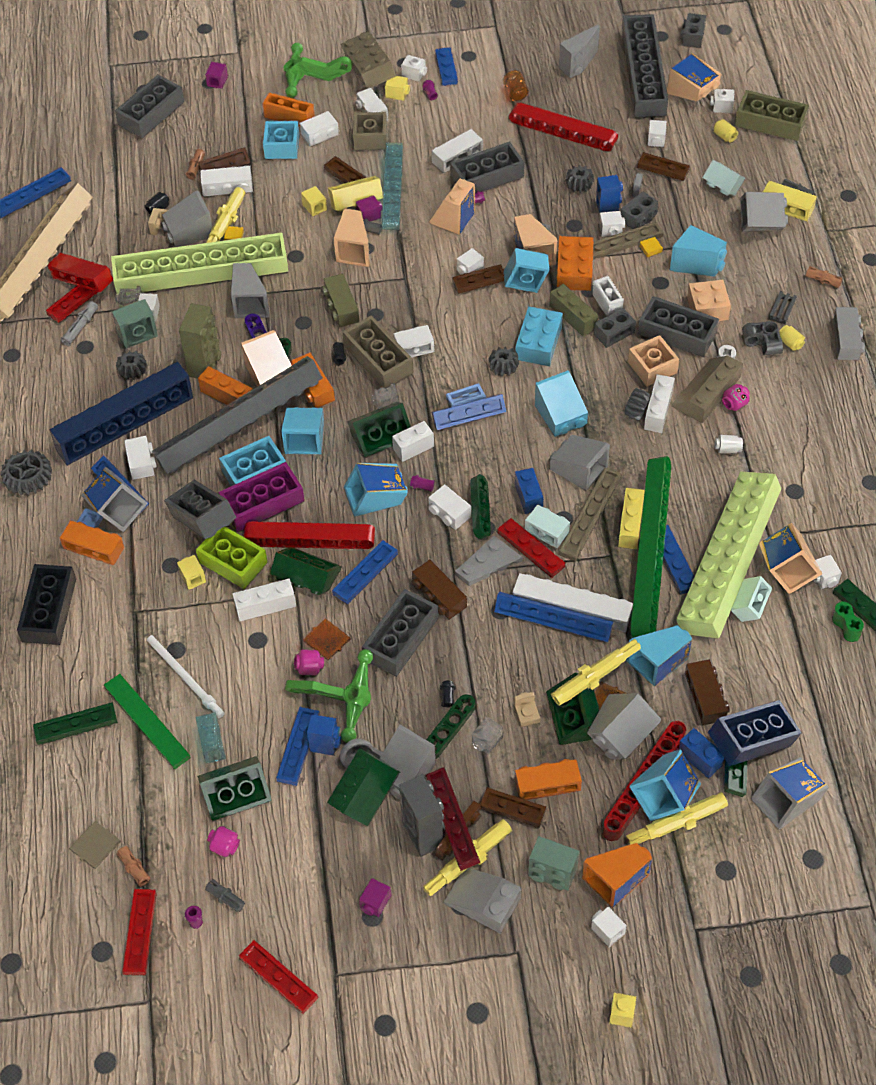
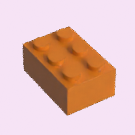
[557,236,594,291]

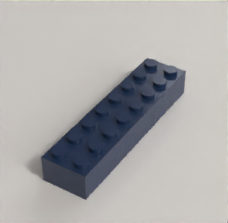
[49,362,194,466]

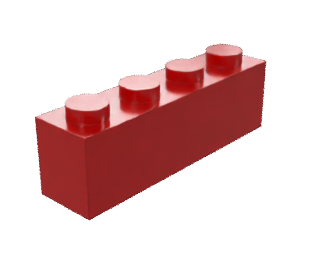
[47,253,113,293]

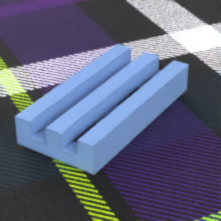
[446,383,486,407]

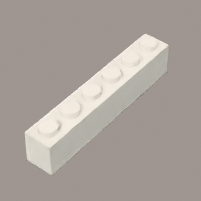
[513,573,633,632]

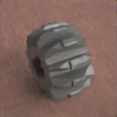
[566,165,594,192]
[489,346,519,376]
[116,350,147,380]
[625,388,651,420]

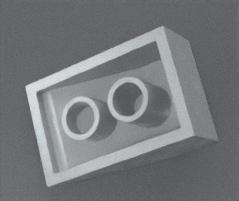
[559,24,600,78]
[444,868,522,934]

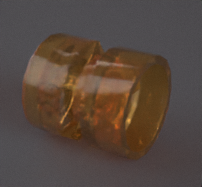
[503,70,529,101]

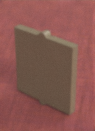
[69,821,121,869]

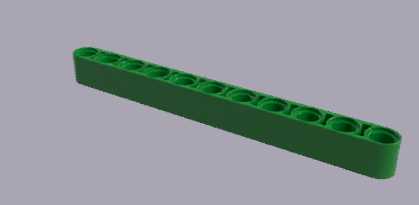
[631,456,671,638]

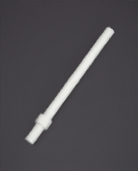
[147,635,224,718]

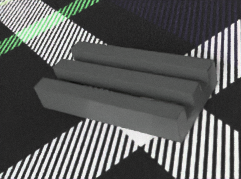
[769,291,797,324]

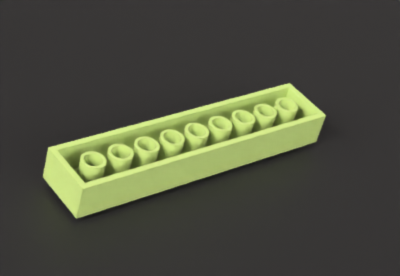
[111,233,288,296]
[676,471,781,639]

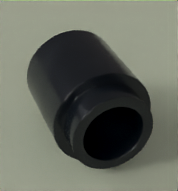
[144,192,170,215]

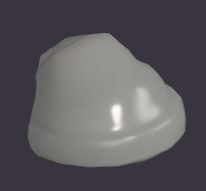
[339,739,383,768]

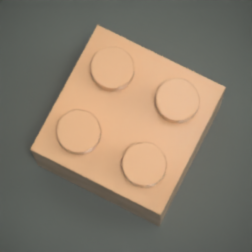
[687,280,731,321]
[628,335,679,387]

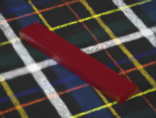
[425,767,481,871]

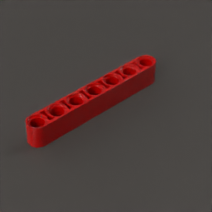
[508,102,618,152]
[243,522,375,549]
[603,721,686,841]

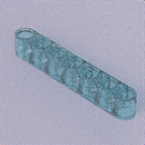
[382,142,403,230]

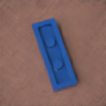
[435,47,458,86]

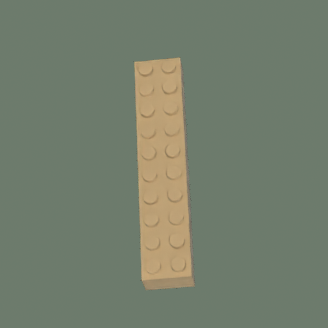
[0,183,92,322]

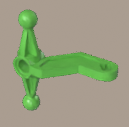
[283,43,352,98]
[285,649,373,743]

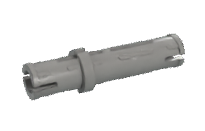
[61,301,98,346]

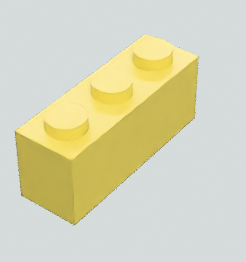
[328,176,383,212]
[763,181,817,221]
[618,488,645,549]

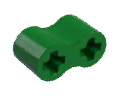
[832,601,864,642]

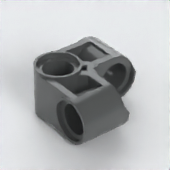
[742,321,783,355]

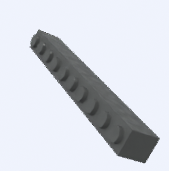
[152,356,322,474]

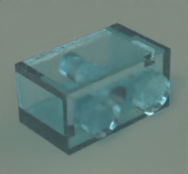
[196,712,226,764]

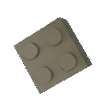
[353,112,387,150]

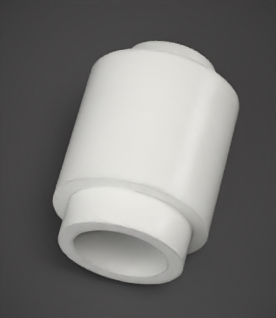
[714,435,743,454]

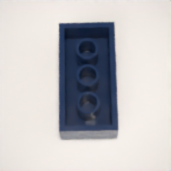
[708,700,802,766]

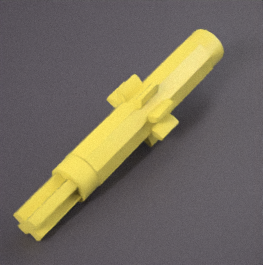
[206,187,245,243]
[551,639,641,706]
[626,792,728,845]
[423,819,512,897]

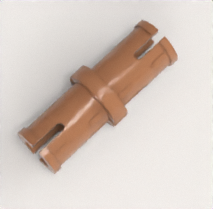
[186,149,206,180]
[806,266,843,288]
[116,846,151,887]

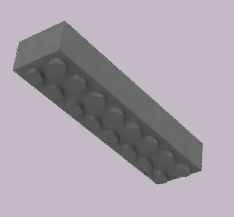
[622,14,668,117]

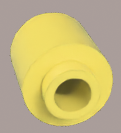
[714,119,738,142]
[779,325,805,351]

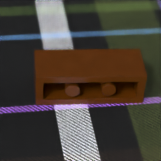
[411,559,467,620]
[685,659,730,726]

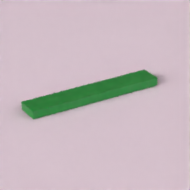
[104,674,191,770]

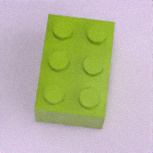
[196,527,268,589]

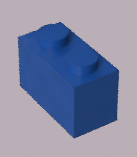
[596,175,623,214]
[515,468,544,514]
[307,714,341,756]
[678,728,724,779]

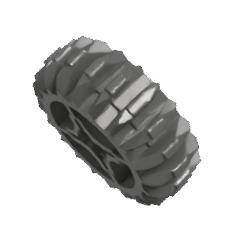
[1,449,52,496]

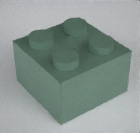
[112,299,158,349]
[528,836,579,891]

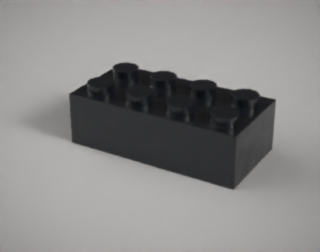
[17,564,76,645]

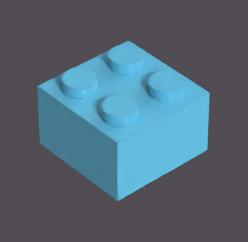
[263,121,300,159]
[504,248,549,293]

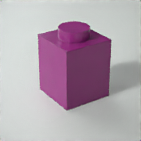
[205,62,228,89]
[356,195,383,222]
[359,878,392,917]

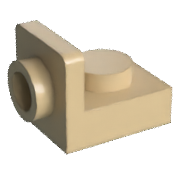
[148,208,168,235]
[514,692,540,727]

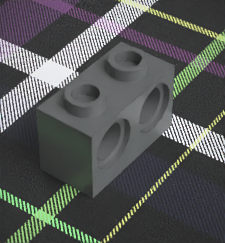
[680,13,707,48]
[620,191,658,229]
[594,308,636,348]

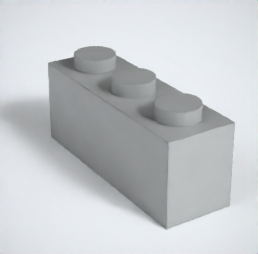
[833,307,865,360]

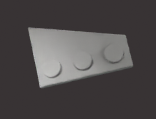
[455,536,523,586]

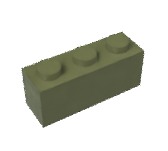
[322,273,360,327]
[550,284,598,337]

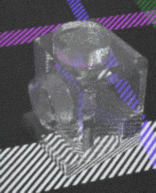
[115,286,142,308]
[371,383,399,409]

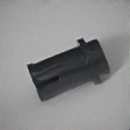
[332,342,346,365]
[440,680,456,708]

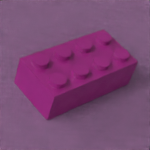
[218,462,305,532]

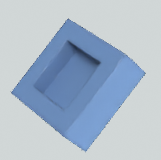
[77,508,103,528]

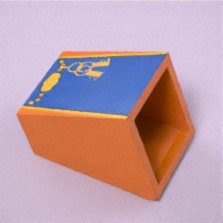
[582,843,652,908]

